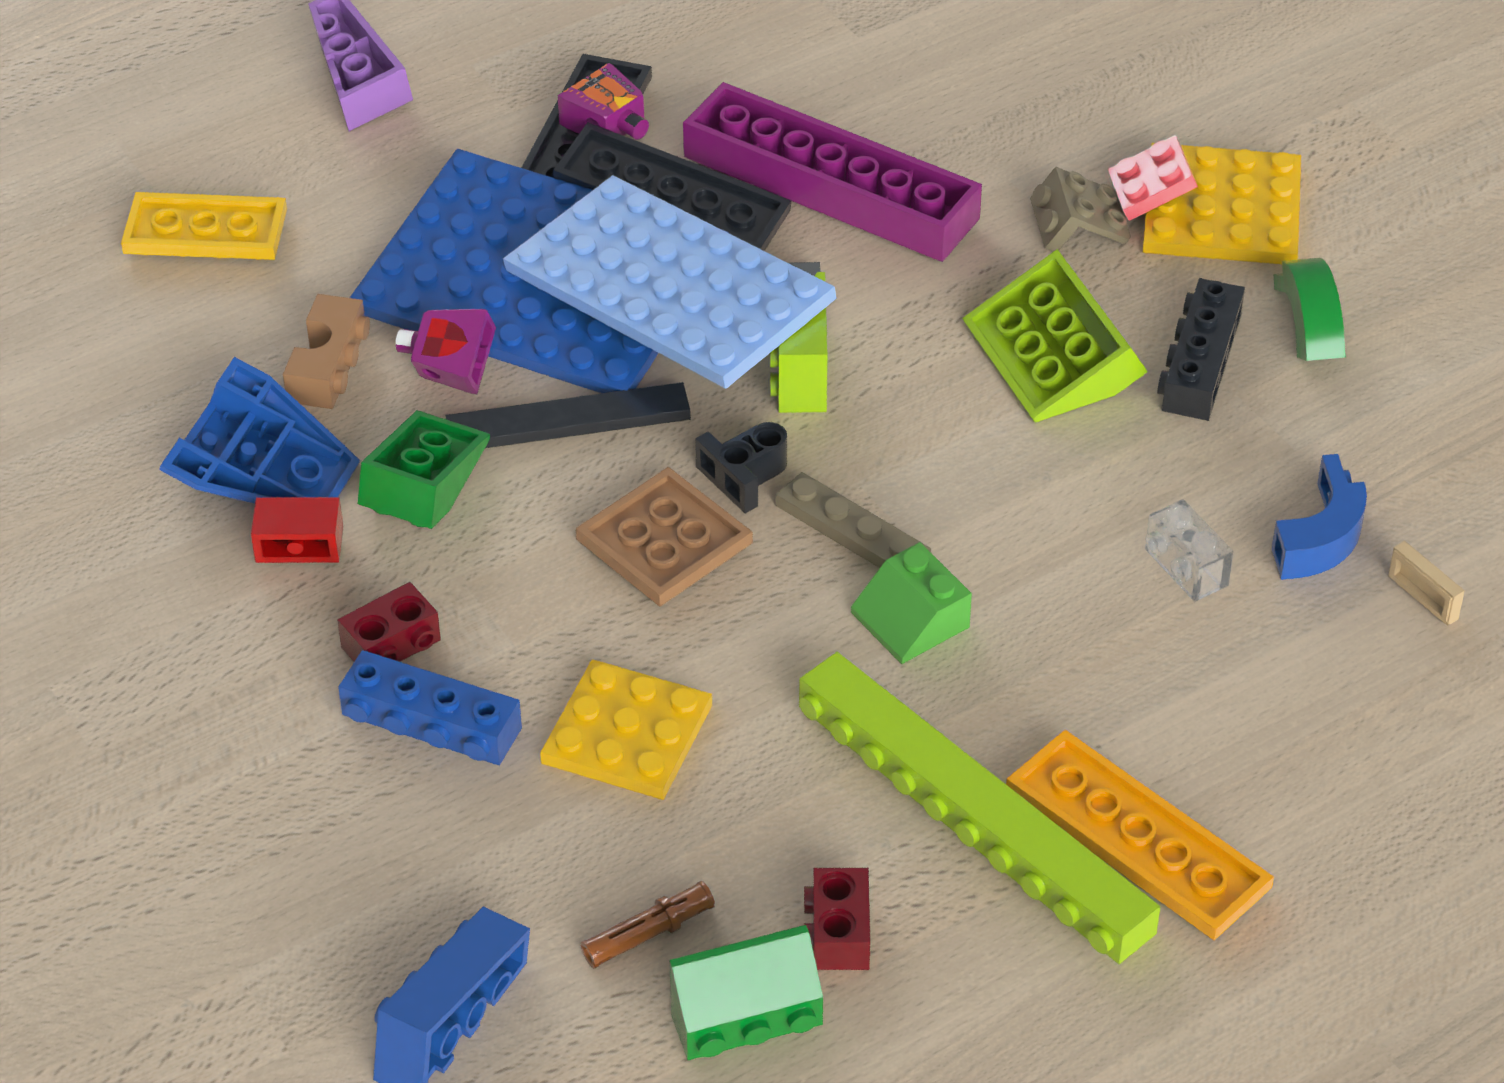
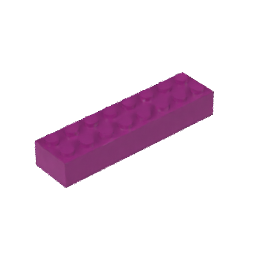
[683,82,982,262]

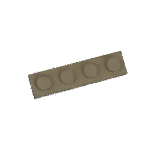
[776,472,931,568]

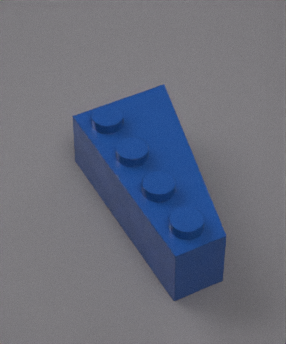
[373,906,530,1083]

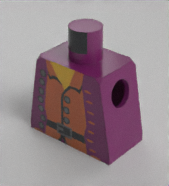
[557,63,649,140]

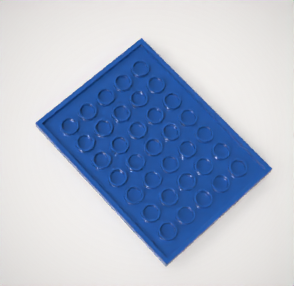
[349,148,729,393]

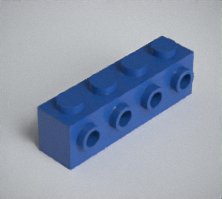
[338,650,522,766]

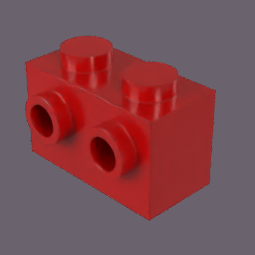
[251,497,344,563]

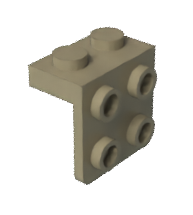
[1030,167,1131,252]

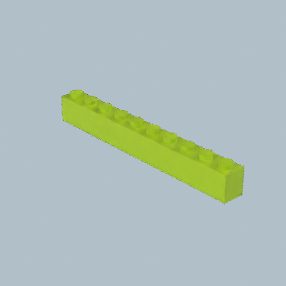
[799,652,1160,964]

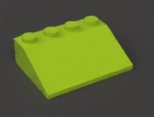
[962,249,1148,423]

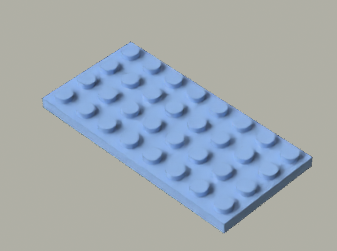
[503,175,837,389]

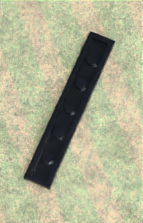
[445,382,691,448]

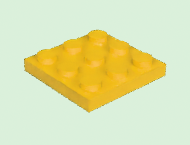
[540,659,712,800]

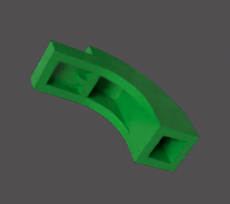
[1273,258,1346,361]

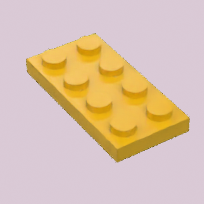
[121,192,287,260]

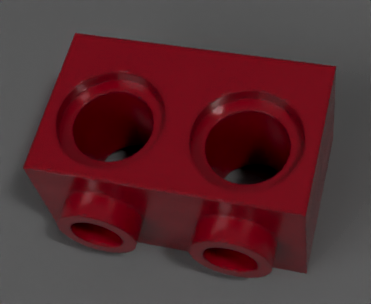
[337,582,441,662]
[804,868,870,970]

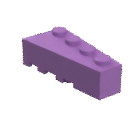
[308,0,413,131]

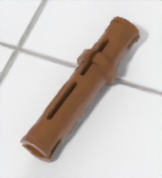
[581,881,715,969]

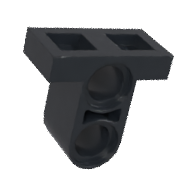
[695,422,787,513]

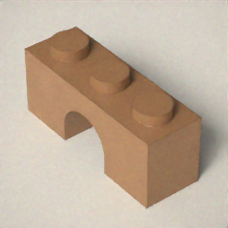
[283,294,370,409]

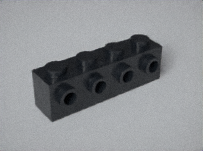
[1157,278,1245,421]

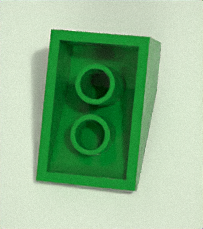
[357,410,490,529]

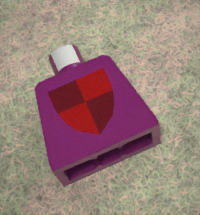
[396,309,496,395]

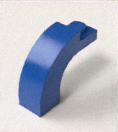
[1272,454,1367,580]

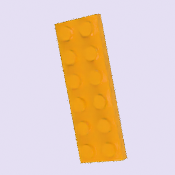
[1006,730,1274,940]

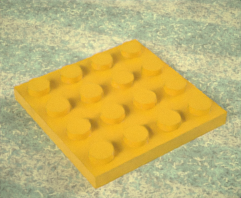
[1142,143,1301,265]

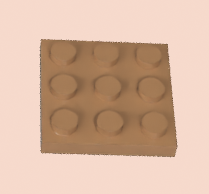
[576,467,753,607]

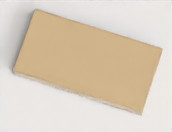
[1388,540,1465,625]

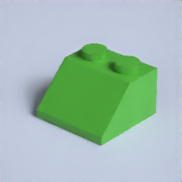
[851,542,972,664]

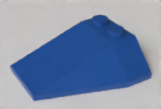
[159,357,360,504]

